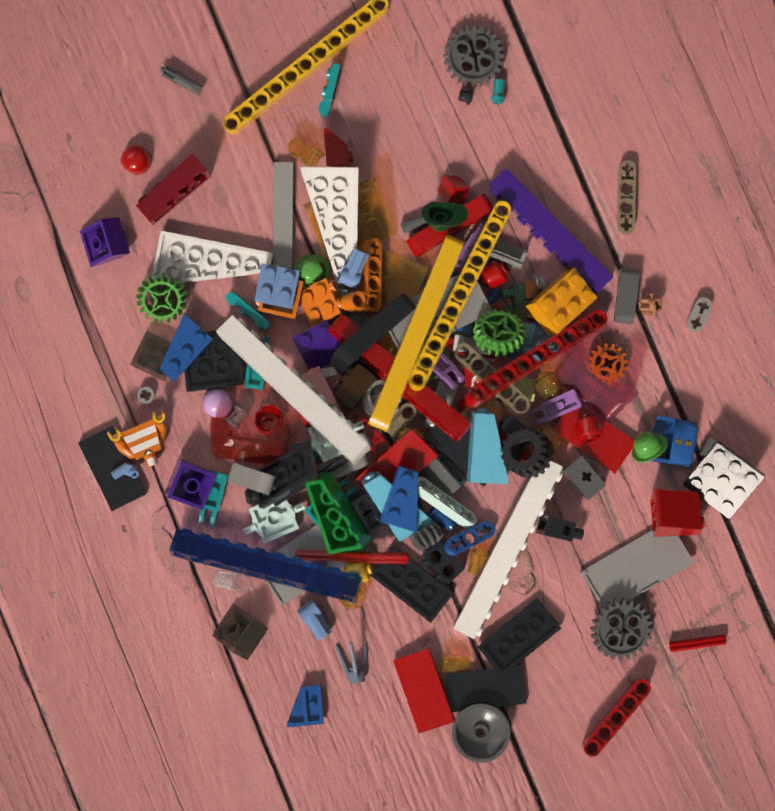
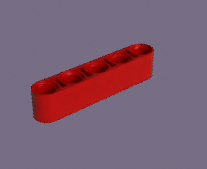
[406,193,494,258]
[582,678,651,757]

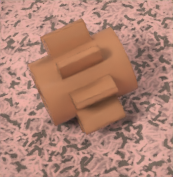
[639,293,663,316]

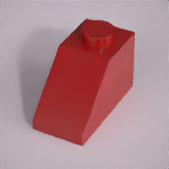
[324,128,353,167]

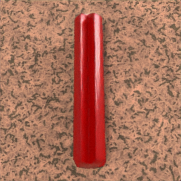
[669,634,726,652]

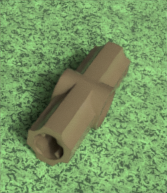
[387,401,420,438]

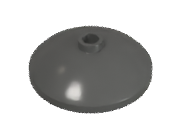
[452,704,510,763]

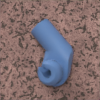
[111,463,140,480]

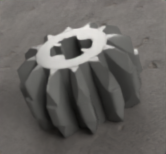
[410,521,443,551]

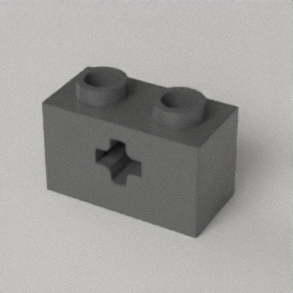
[562,456,606,500]

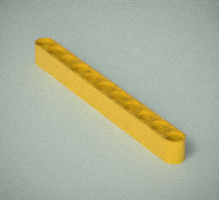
[223,0,389,135]
[409,201,511,391]
[368,234,465,432]

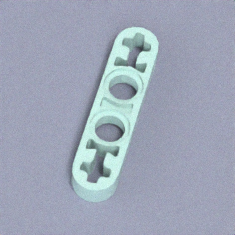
[418,477,477,529]

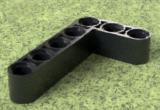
[329,292,417,376]

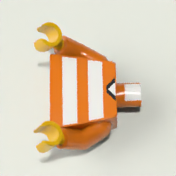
[107,409,167,468]

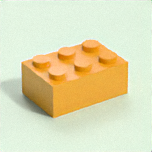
[525,268,597,336]

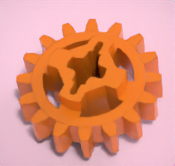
[586,343,629,385]

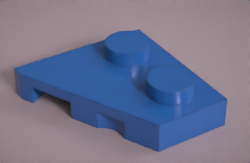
[287,684,324,728]

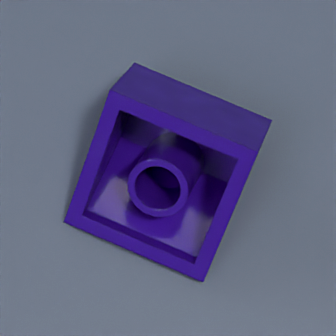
[80,217,130,267]
[292,320,340,369]
[164,458,217,510]

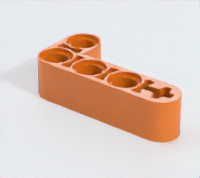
[340,238,382,314]

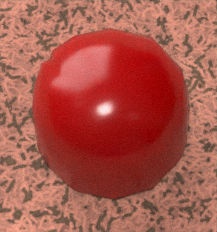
[120,145,152,175]
[254,404,283,435]

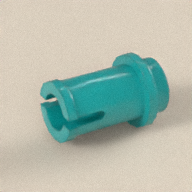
[490,79,505,105]

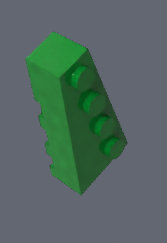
[305,471,372,554]

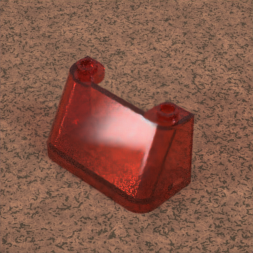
[210,417,291,465]

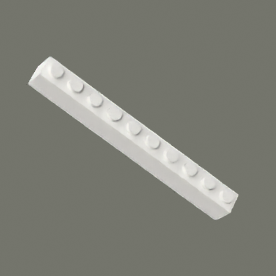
[216,315,371,465]
[453,461,564,639]

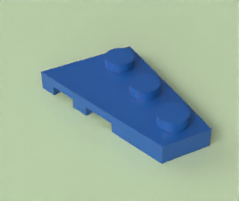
[160,314,213,382]
[379,466,418,533]

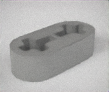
[686,297,712,333]

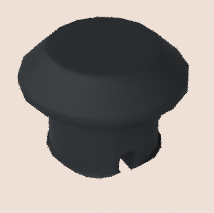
[458,89,473,105]
[245,488,258,505]

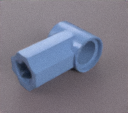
[337,248,369,289]
[297,600,332,641]

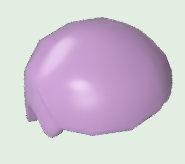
[202,389,233,418]

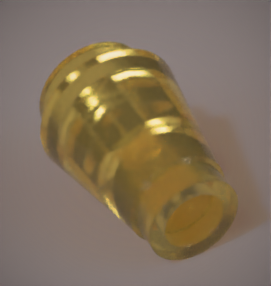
[467,546,489,576]
[440,654,470,673]

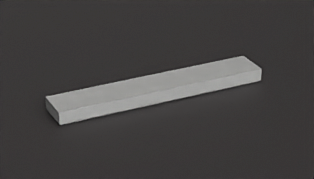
[273,162,293,269]

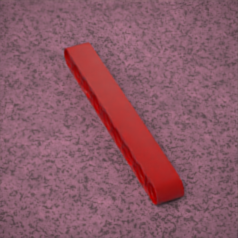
[465,310,607,407]
[328,315,471,441]

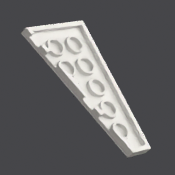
[300,166,358,283]
[151,231,273,287]

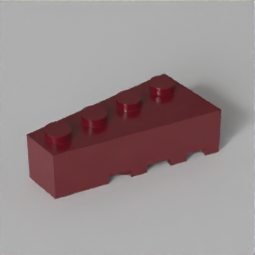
[136,153,211,225]

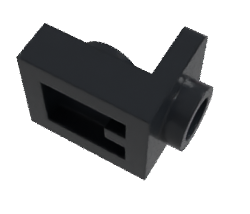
[499,414,527,435]

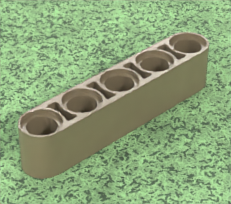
[454,343,530,414]

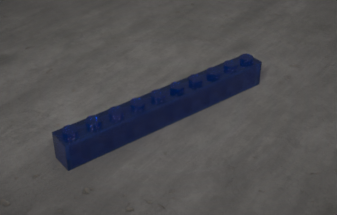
[169,528,363,604]

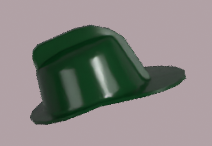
[422,202,468,232]

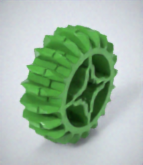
[136,272,188,324]
[473,308,526,358]

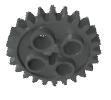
[443,25,505,88]
[590,598,653,661]

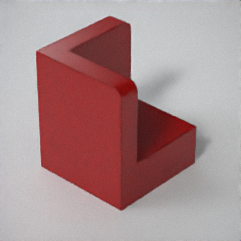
[438,175,470,204]

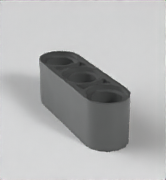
[614,268,640,324]

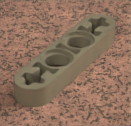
[617,160,636,235]

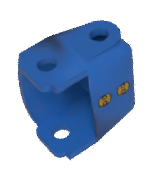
[651,416,698,467]

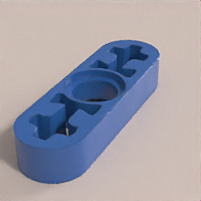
[444,521,495,556]

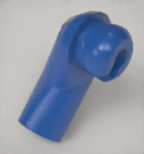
[486,290,500,305]

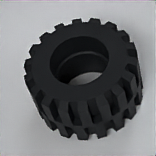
[500,426,554,479]

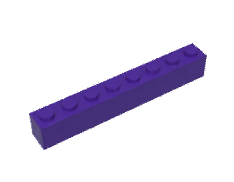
[489,168,613,295]

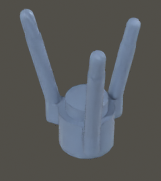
[335,641,367,684]

